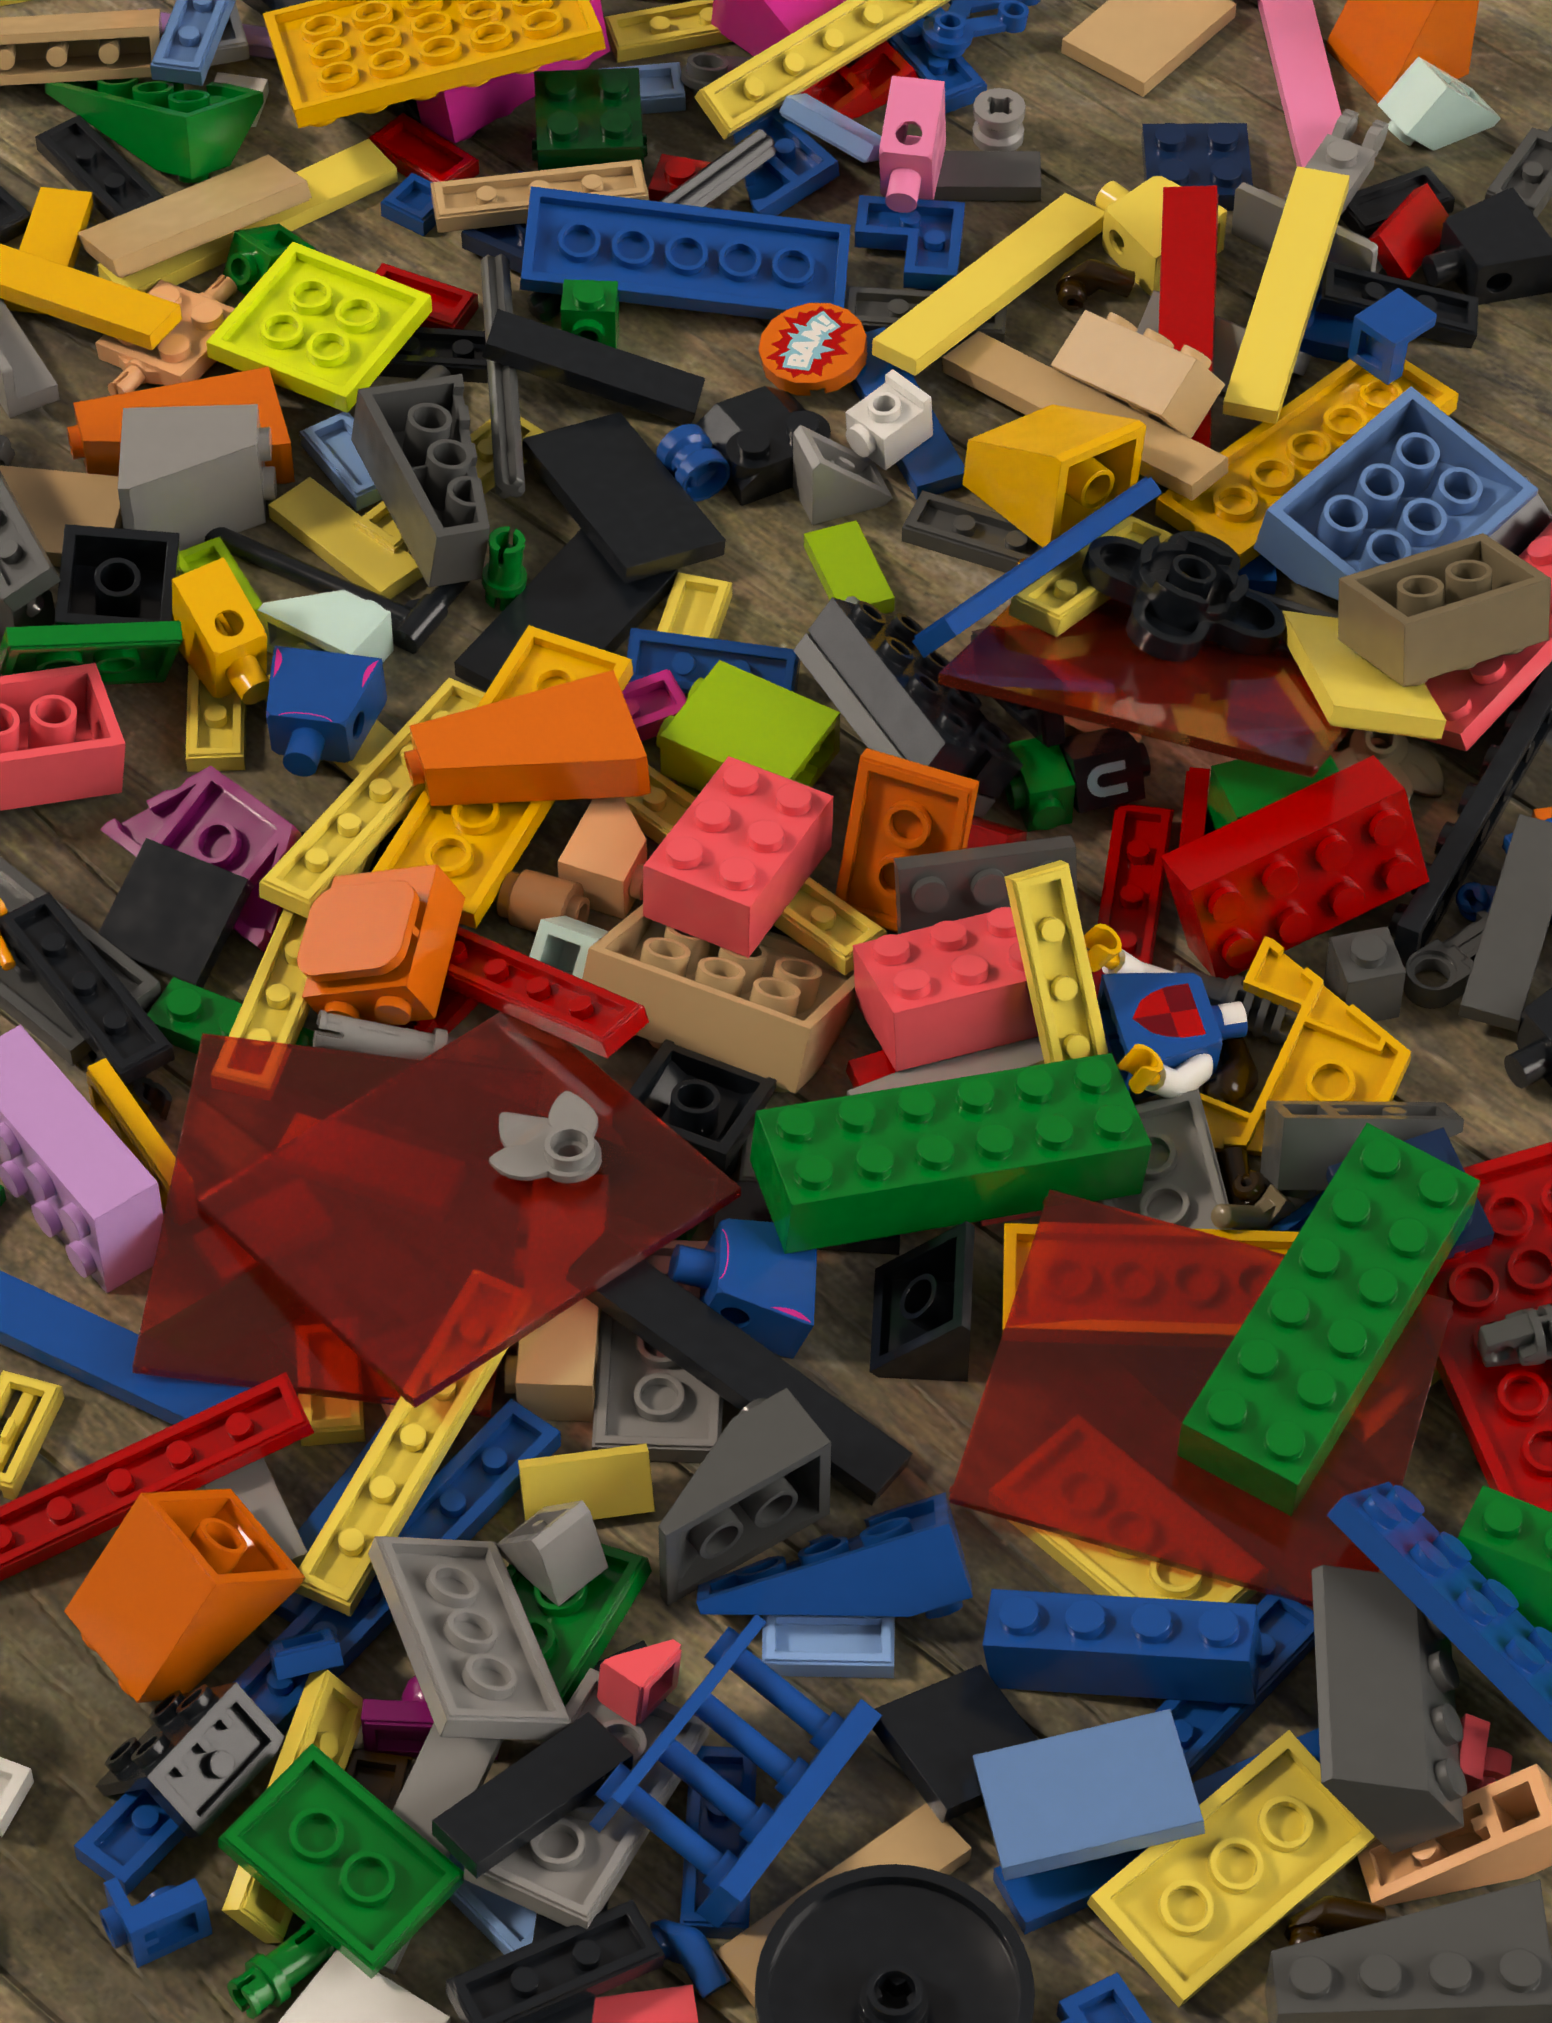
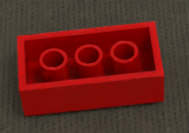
[1161,755,1430,979]

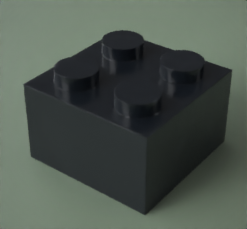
[55,524,180,625]

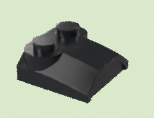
[696,386,831,506]
[612,1039,777,1183]

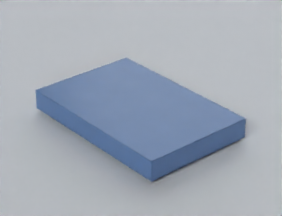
[973,1709,1205,1881]

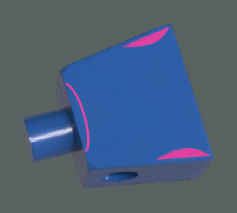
[266,646,387,777]
[668,1218,817,1359]

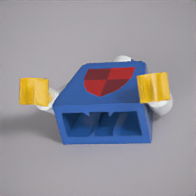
[1084,923,1248,1102]

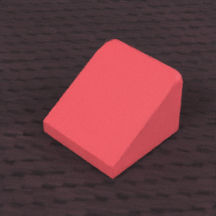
[597,1639,682,1726]

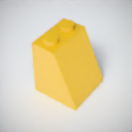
[962,404,1147,548]

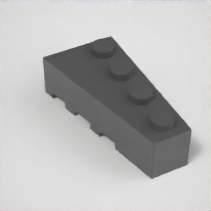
[351,374,490,587]
[1265,1879,1552,2023]

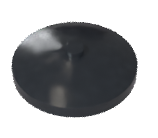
[755,1864,1035,2023]

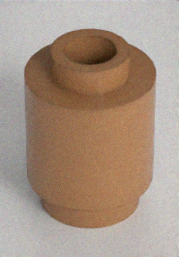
[497,869,590,933]

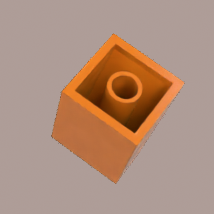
[1326,0,1479,103]
[64,1488,306,1703]

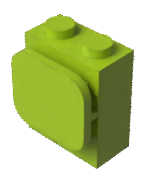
[656,660,840,797]

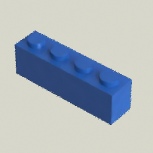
[982,1589,1262,1704]

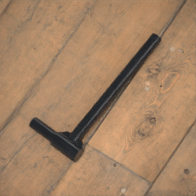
[205,527,470,654]

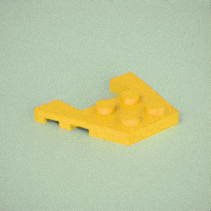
[1200,936,1411,1156]

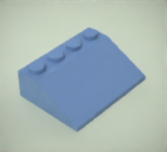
[1254,386,1539,600]

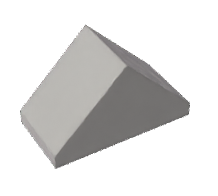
[793,425,893,525]
[497,1500,608,1607]

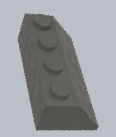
[1312,1565,1467,1854]

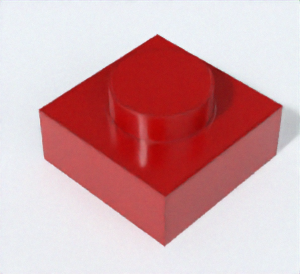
[648,154,711,202]

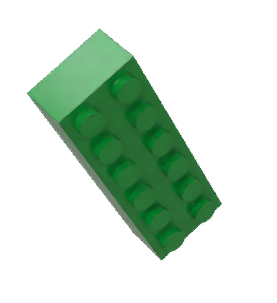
[750,1053,1152,1254]
[1177,1123,1481,1517]

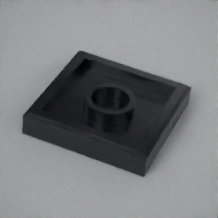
[98,838,254,988]
[872,1664,1038,1823]

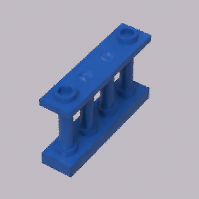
[589,1614,882,1929]

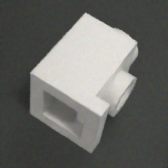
[845,369,933,470]

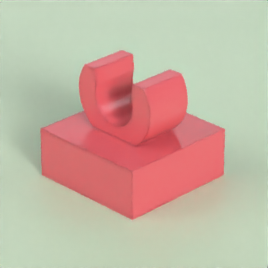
[1458,1713,1513,1794]

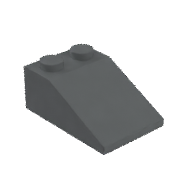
[658,1388,831,1606]

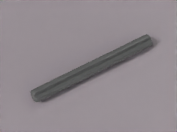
[481,254,525,499]

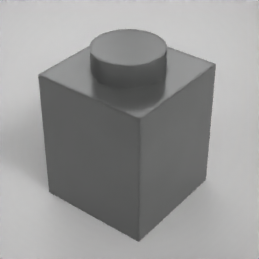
[1324,926,1406,1022]

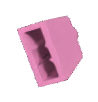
[879,76,946,213]

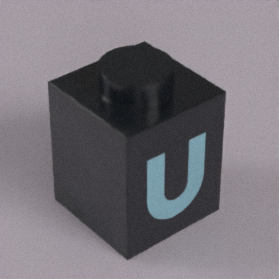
[1059,725,1151,813]

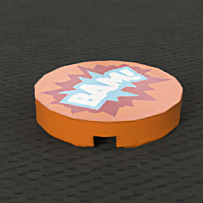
[758,303,868,396]

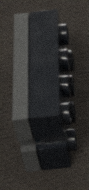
[793,596,1023,818]

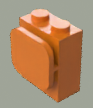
[297,864,465,1025]

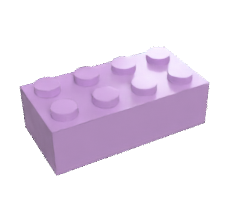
[0,1024,169,1293]

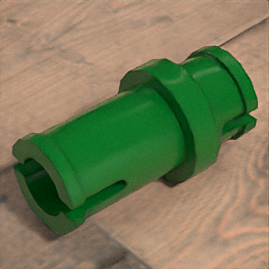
[481,526,527,611]
[227,1923,335,2019]

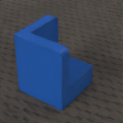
[1347,288,1437,385]

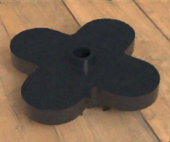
[1082,531,1286,662]

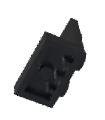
[96,1682,286,1838]

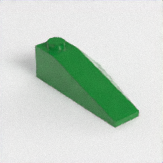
[44,78,264,183]

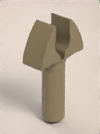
[1211,1184,1296,1231]

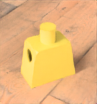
[1095,176,1227,296]

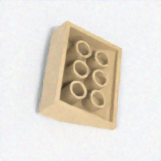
[582,904,857,1094]

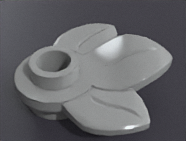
[489,1091,602,1183]

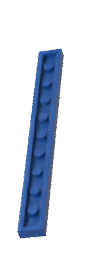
[74,1399,561,1896]

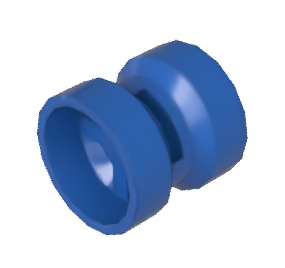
[656,424,730,502]

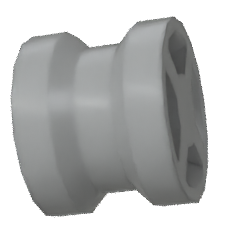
[972,88,1026,151]

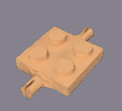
[95,275,237,396]

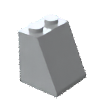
[118,404,277,551]

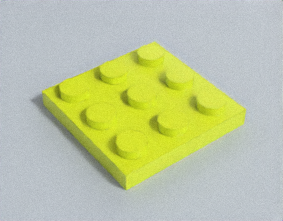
[206,242,432,413]

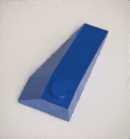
[696,1492,973,1619]

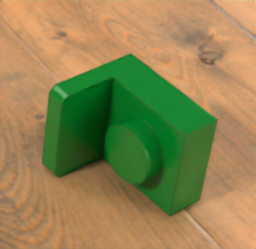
[223,224,316,295]

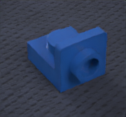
[99,1877,213,1968]

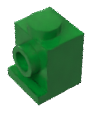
[561,279,619,348]
[1004,738,1075,832]

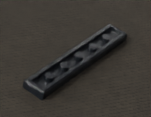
[566,1233,913,1506]

